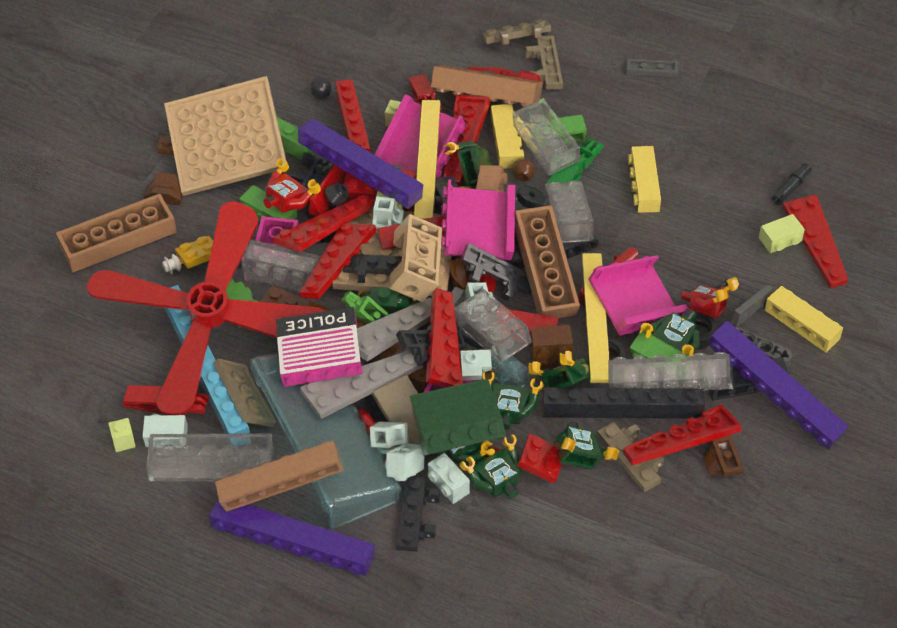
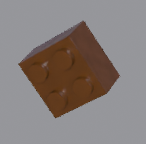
[529,325,573,370]

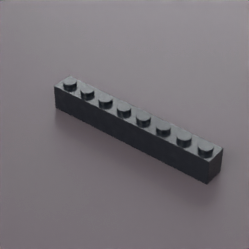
[543,387,705,419]

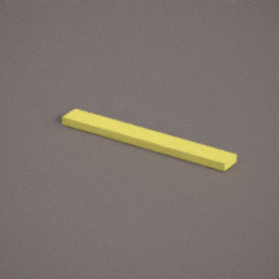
[414,100,440,219]
[582,253,611,383]

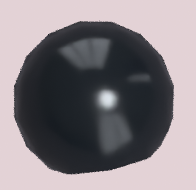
[311,77,332,99]

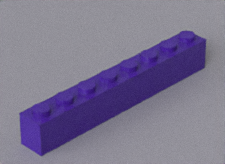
[298,119,423,209]
[708,321,849,449]
[209,498,375,576]

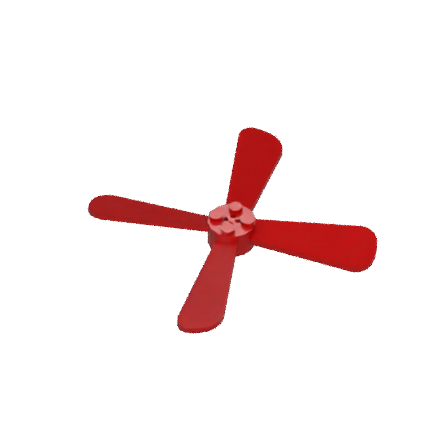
[87,201,325,415]

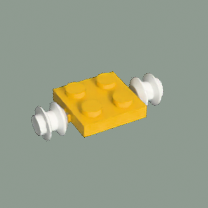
[162,236,213,274]

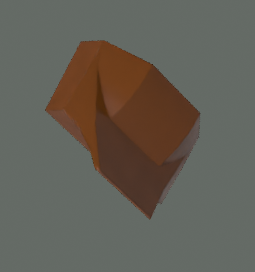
[144,173,183,205]
[449,257,467,292]
[703,436,744,476]

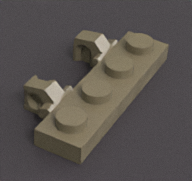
[481,19,551,45]
[525,36,563,89]
[597,422,664,492]

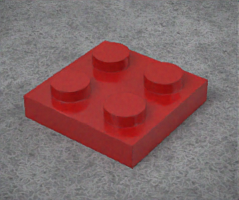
[517,433,562,484]

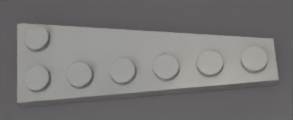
[357,298,432,361]
[300,351,423,419]

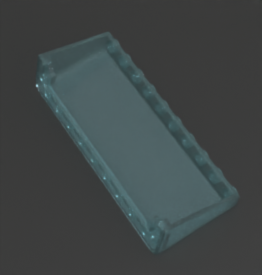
[249,352,401,529]

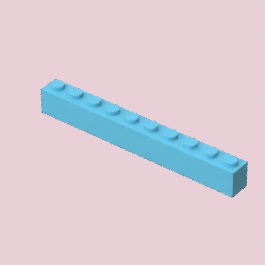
[164,285,251,448]

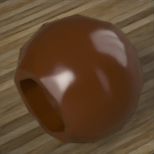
[513,159,535,181]

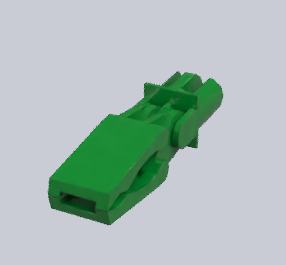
[545,137,604,197]

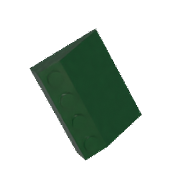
[410,379,506,456]

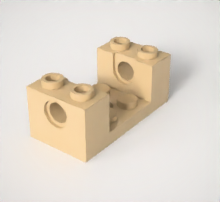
[389,214,442,302]

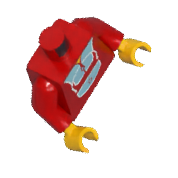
[263,158,321,213]
[681,277,739,318]

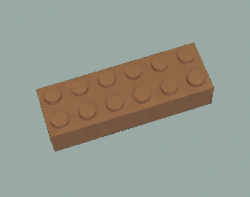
[431,65,543,107]
[56,194,177,272]
[515,205,580,318]

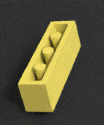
[491,104,524,169]
[628,146,661,213]
[765,286,843,352]

